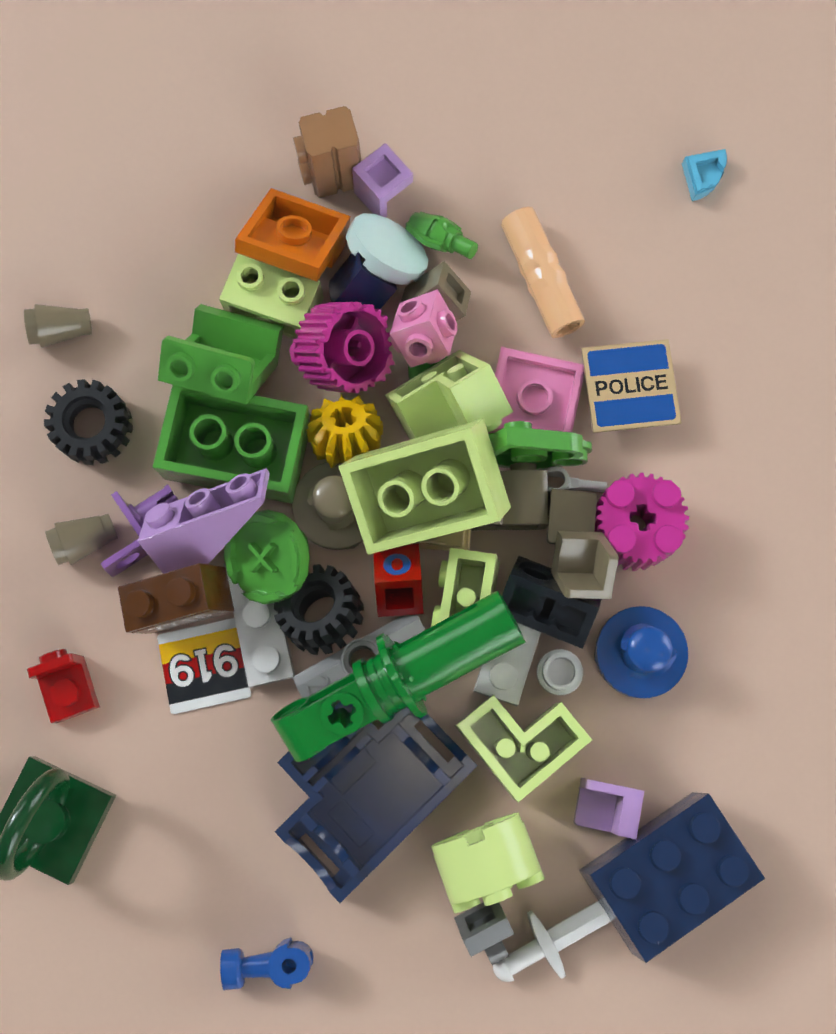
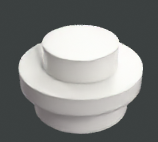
[537,649,583,695]

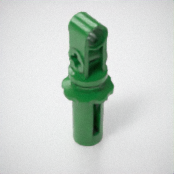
[271,590,526,762]

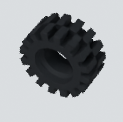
[44,379,133,465]
[274,564,364,655]

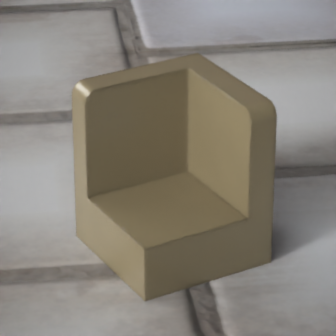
[400,261,471,321]
[547,488,597,545]
[551,531,619,599]

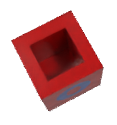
[373,543,424,617]

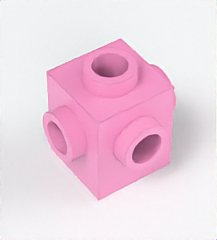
[390,289,457,368]

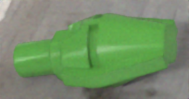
[405,212,478,259]

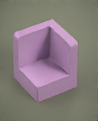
[352,143,413,217]
[574,778,644,840]

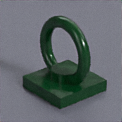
[0,756,116,885]

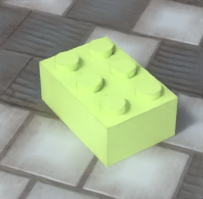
[338,419,511,555]

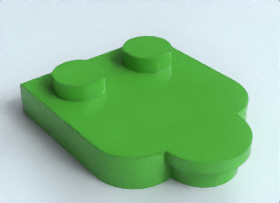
[488,421,592,470]

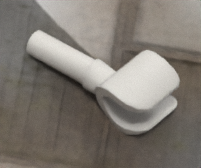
[547,467,607,494]

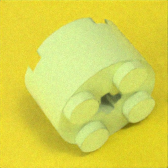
[431,812,545,913]

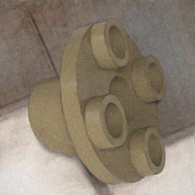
[292,462,363,550]

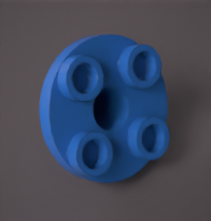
[594,606,688,699]

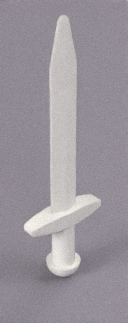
[493,901,611,982]

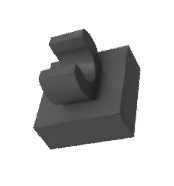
[454,902,514,965]

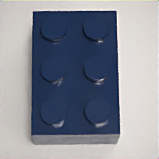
[579,792,765,963]

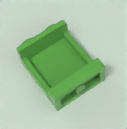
[158,304,284,404]

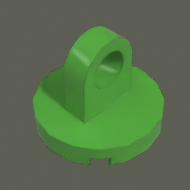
[224,510,310,604]

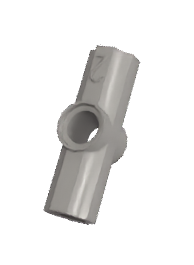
[292,615,426,698]

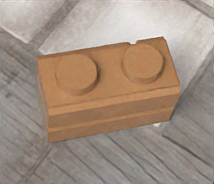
[293,106,361,198]

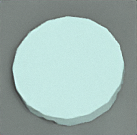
[346,213,428,285]

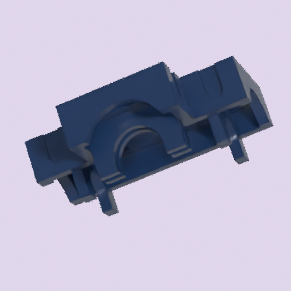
[274,702,478,903]

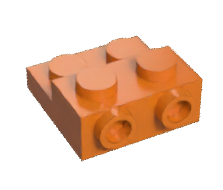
[235,188,351,282]

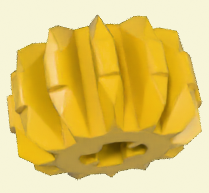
[307,394,383,468]

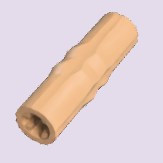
[501,207,585,338]

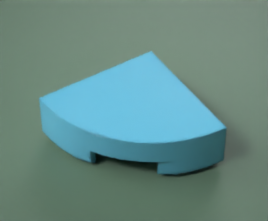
[682,149,727,201]

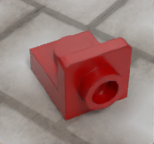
[27,649,100,723]

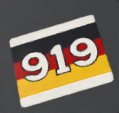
[157,618,251,714]

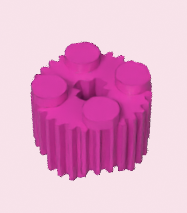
[289,302,395,393]
[594,473,689,571]

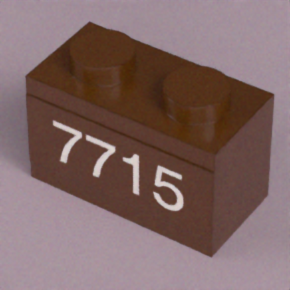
[118,563,234,634]

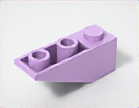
[138,468,270,573]

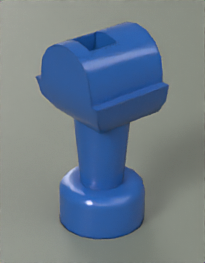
[220,937,314,991]

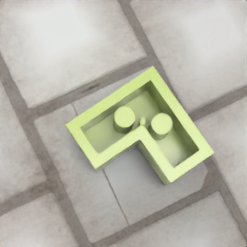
[385,350,513,440]
[455,695,592,803]

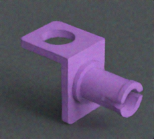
[101,484,178,577]

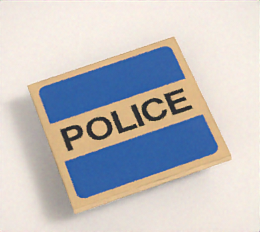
[581,339,682,433]

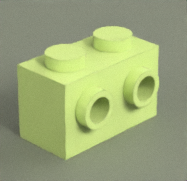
[219,254,324,339]
[431,548,500,627]

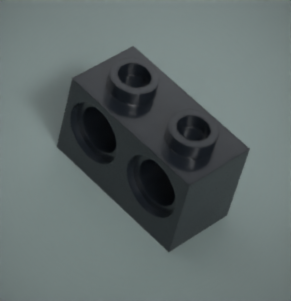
[502,556,602,649]

